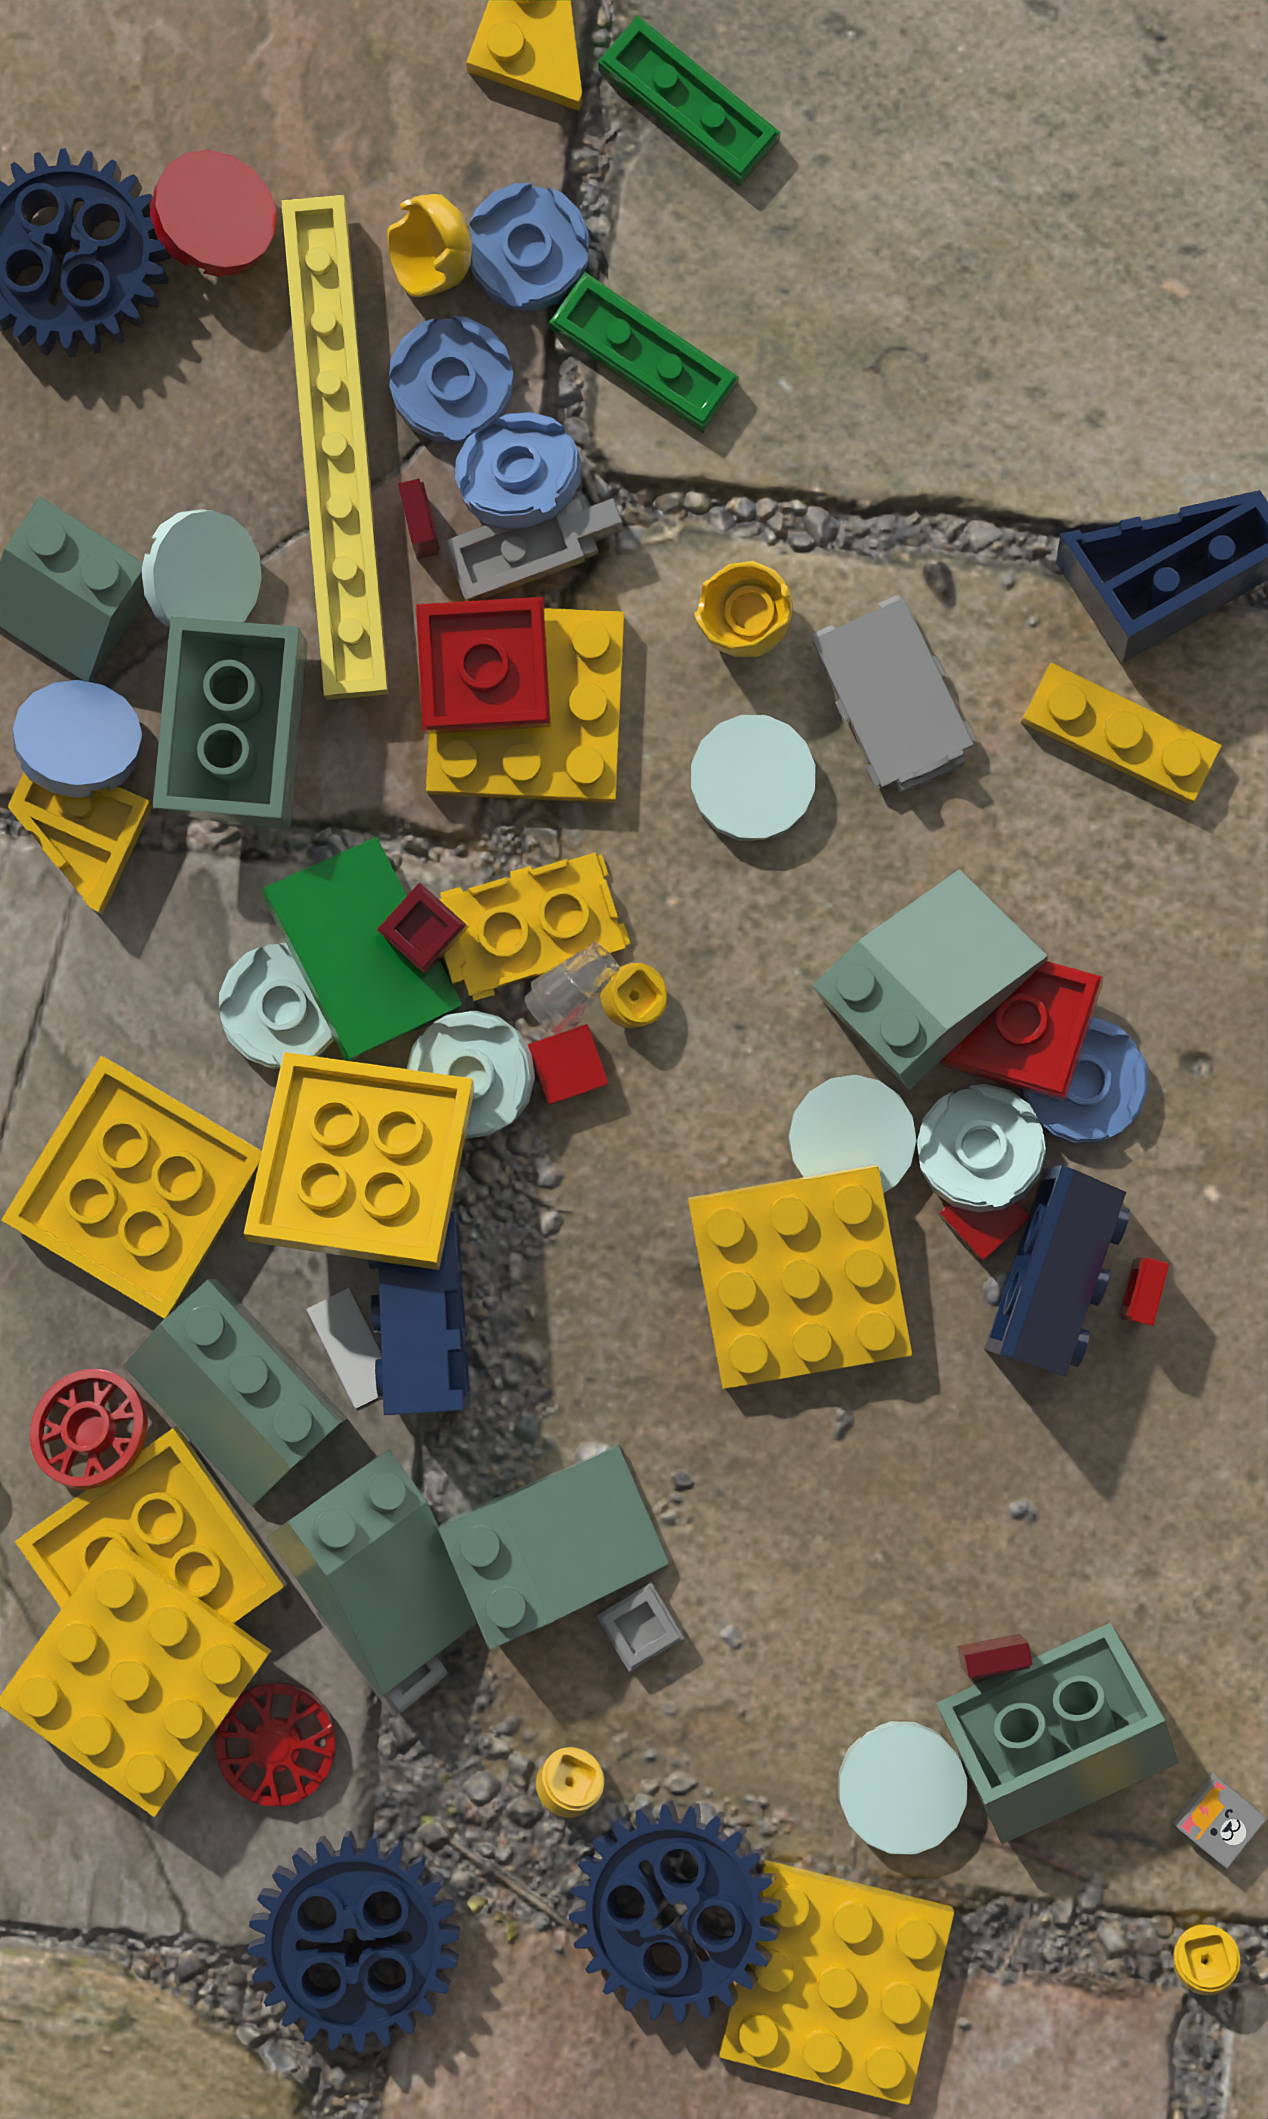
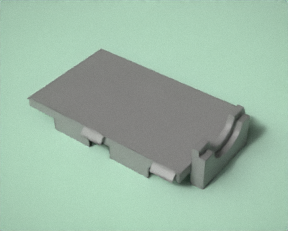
[812,594,977,795]

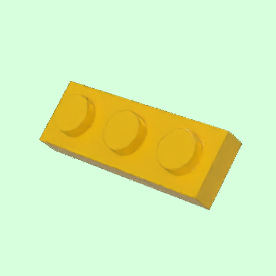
[1020,662,1222,805]

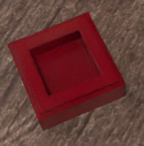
[398,478,440,559]
[377,882,469,974]
[957,1634,1033,1680]

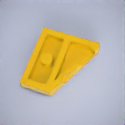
[466,0,583,111]
[8,772,153,914]

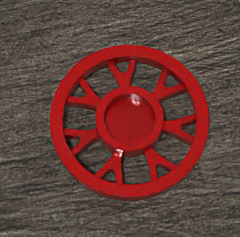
[30,1369,148,1489]
[215,1682,337,1806]

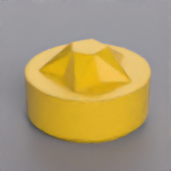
[600,963,667,1029]
[536,1747,604,1818]
[1172,1925,1240,1995]

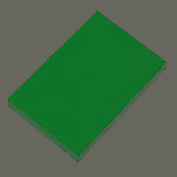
[261,836,462,1061]

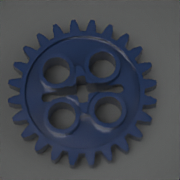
[0,148,171,357]
[569,1801,782,2023]
[247,1831,461,2052]

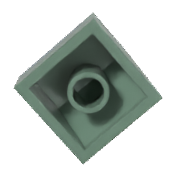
[0,496,147,682]

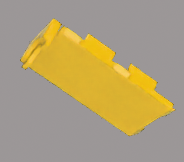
[439,852,631,1001]

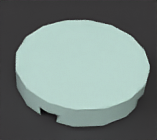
[141,509,262,627]
[691,715,816,841]
[219,943,336,1069]
[407,1011,535,1139]
[788,1075,917,1193]
[917,1084,1046,1213]
[838,1721,967,1854]

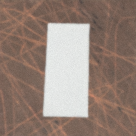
[307,1288,382,1409]

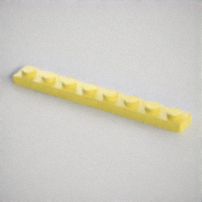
[281,195,389,700]

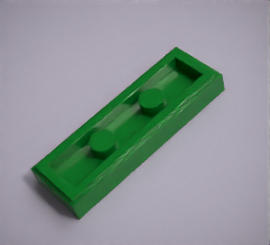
[598,15,781,186]
[549,272,739,433]

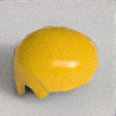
[387,194,472,297]
[694,561,793,658]

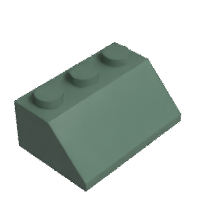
[153,616,308,829]
[123,1278,347,1507]
[936,1623,1179,1844]

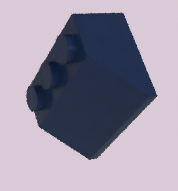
[984,1165,1130,1377]

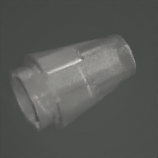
[524,942,619,1034]

